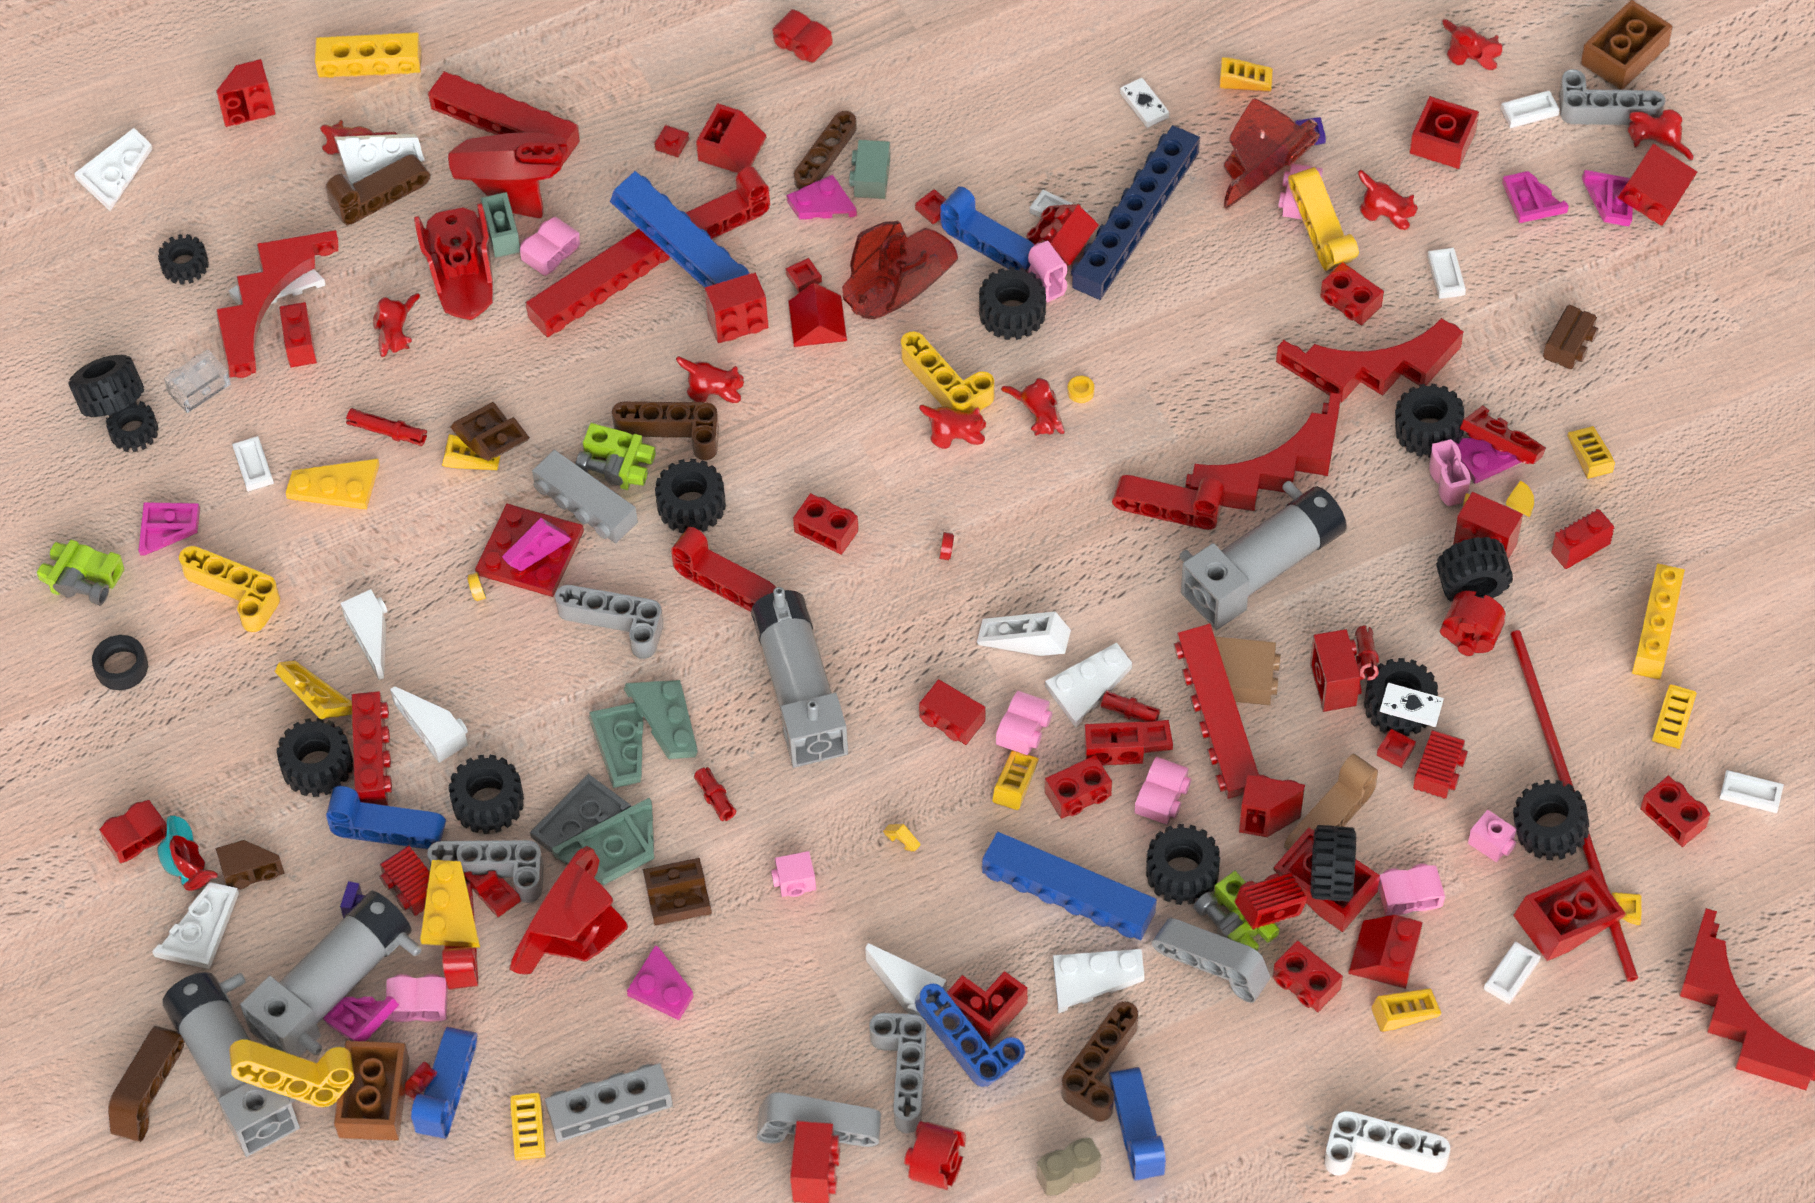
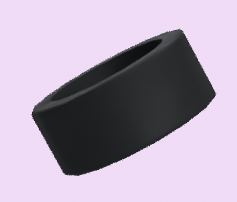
[92,635,149,691]

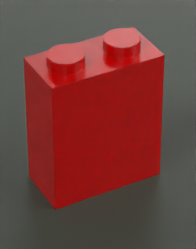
[1617,143,1698,226]

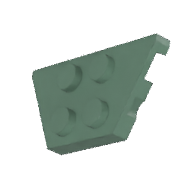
[551,798,655,885]

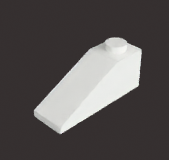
[341,589,387,680]
[977,611,1071,656]
[390,687,468,763]
[865,943,947,1019]

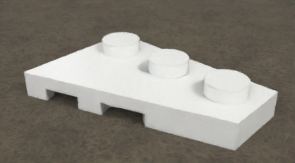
[335,134,424,184]
[1045,643,1132,728]
[152,882,239,969]
[1053,949,1144,1014]

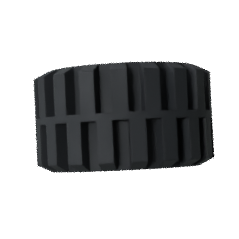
[979,267,1046,340]
[68,355,144,417]
[1395,383,1464,458]
[655,459,726,533]
[1436,537,1513,602]
[1364,658,1438,736]
[277,718,353,797]
[449,754,524,834]
[1513,780,1590,860]
[1146,824,1220,905]
[1310,825,1356,901]

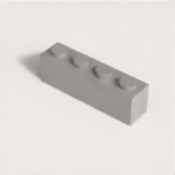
[532,449,638,544]

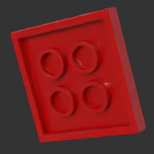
[475,503,584,597]

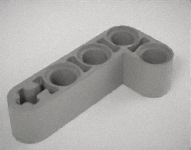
[1559,69,1666,125]
[555,585,663,659]
[427,840,543,903]
[1152,918,1270,1003]
[869,1013,927,1133]
[757,1092,881,1147]

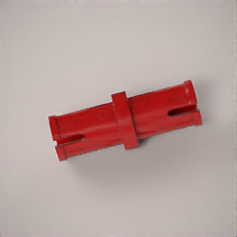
[1101,690,1161,722]
[694,767,736,821]

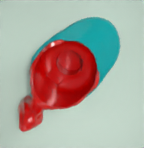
[157,816,218,891]

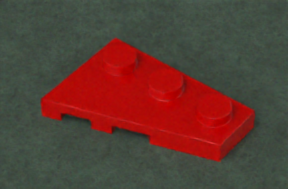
[1460,405,1546,465]

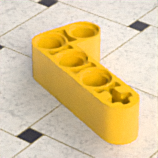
[1288,167,1359,271]
[901,331,995,413]
[179,546,280,632]
[229,1039,354,1107]

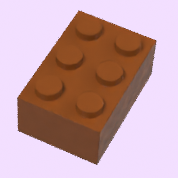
[1581,0,1673,90]
[334,1041,410,1141]

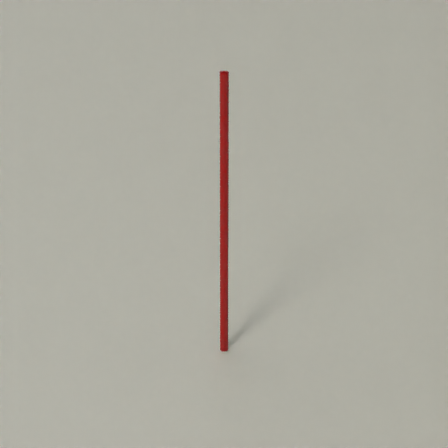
[1510,630,1638,982]

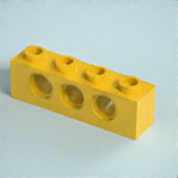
[315,32,421,78]
[1632,563,1685,680]

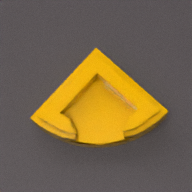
[1506,480,1534,517]
[883,824,921,852]
[1612,892,1642,925]

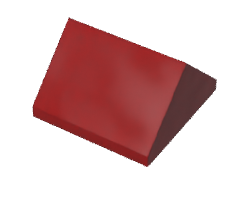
[788,282,847,347]

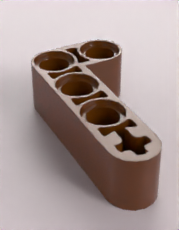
[326,154,431,225]
[612,401,719,460]
[1062,1001,1138,1121]
[108,1026,185,1142]

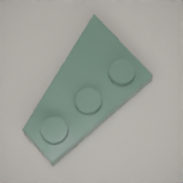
[624,680,698,759]
[589,702,643,788]

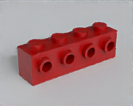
[351,691,392,806]

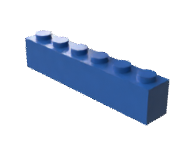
[610,171,749,288]
[982,831,1157,940]

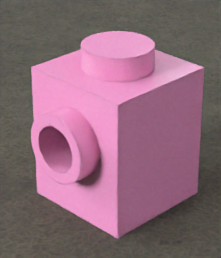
[1468,810,1516,863]
[771,851,816,897]

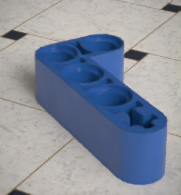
[941,186,1035,271]
[326,786,446,849]
[915,983,1025,1087]
[411,1027,478,1139]
[1109,1067,1166,1181]

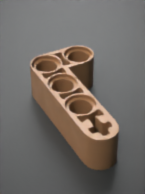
[1284,754,1378,850]

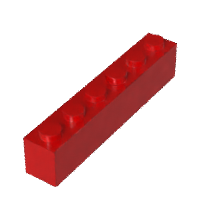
[428,71,580,163]
[525,229,670,338]
[1173,623,1259,799]

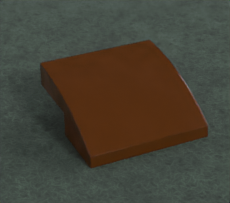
[450,401,530,461]
[643,857,712,926]

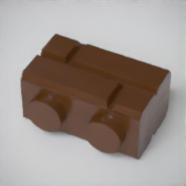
[1543,304,1599,370]

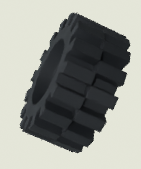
[158,234,209,285]
[106,401,159,452]

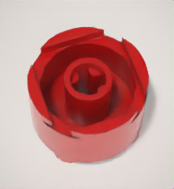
[1440,591,1506,656]
[905,1121,966,1191]

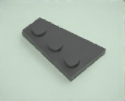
[530,773,631,853]

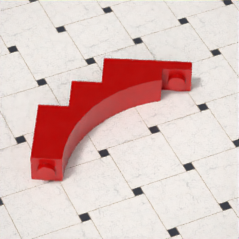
[216,230,339,378]
[1276,318,1464,403]
[1185,393,1341,511]
[1680,908,1815,1090]

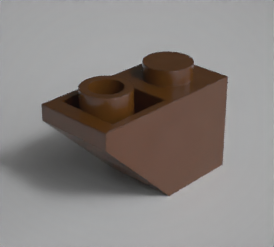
[215,840,285,890]

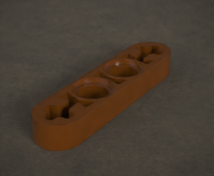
[794,111,857,189]

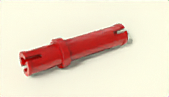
[346,408,427,447]
[1355,625,1379,680]

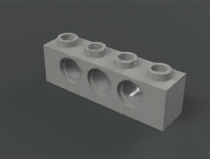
[545,1063,673,1143]

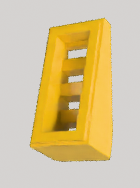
[1220,57,1273,91]
[1567,426,1615,479]
[442,434,500,470]
[1652,684,1697,749]
[992,750,1039,810]
[1372,988,1441,1032]
[510,1093,546,1160]

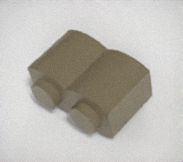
[1037,1138,1101,1196]

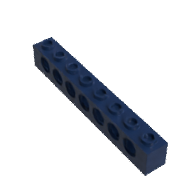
[1070,125,1200,301]

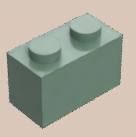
[849,140,891,199]
[481,192,520,258]

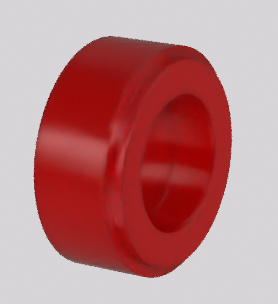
[939,532,954,561]

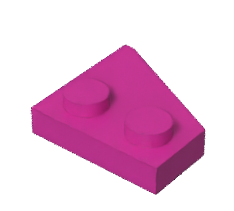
[1582,170,1633,227]
[1502,171,1569,223]
[787,174,857,220]
[1455,438,1521,484]
[138,502,200,556]
[502,518,571,571]
[627,946,694,1020]
[323,996,399,1041]

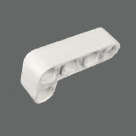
[1324,1111,1450,1176]

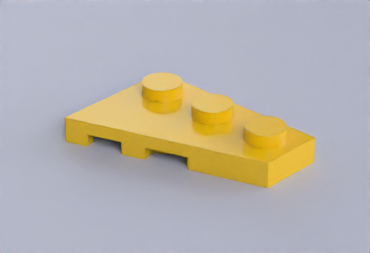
[286,459,380,510]
[274,660,352,719]
[420,860,480,948]

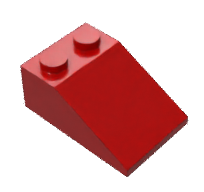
[1273,827,1380,932]
[1513,868,1626,961]

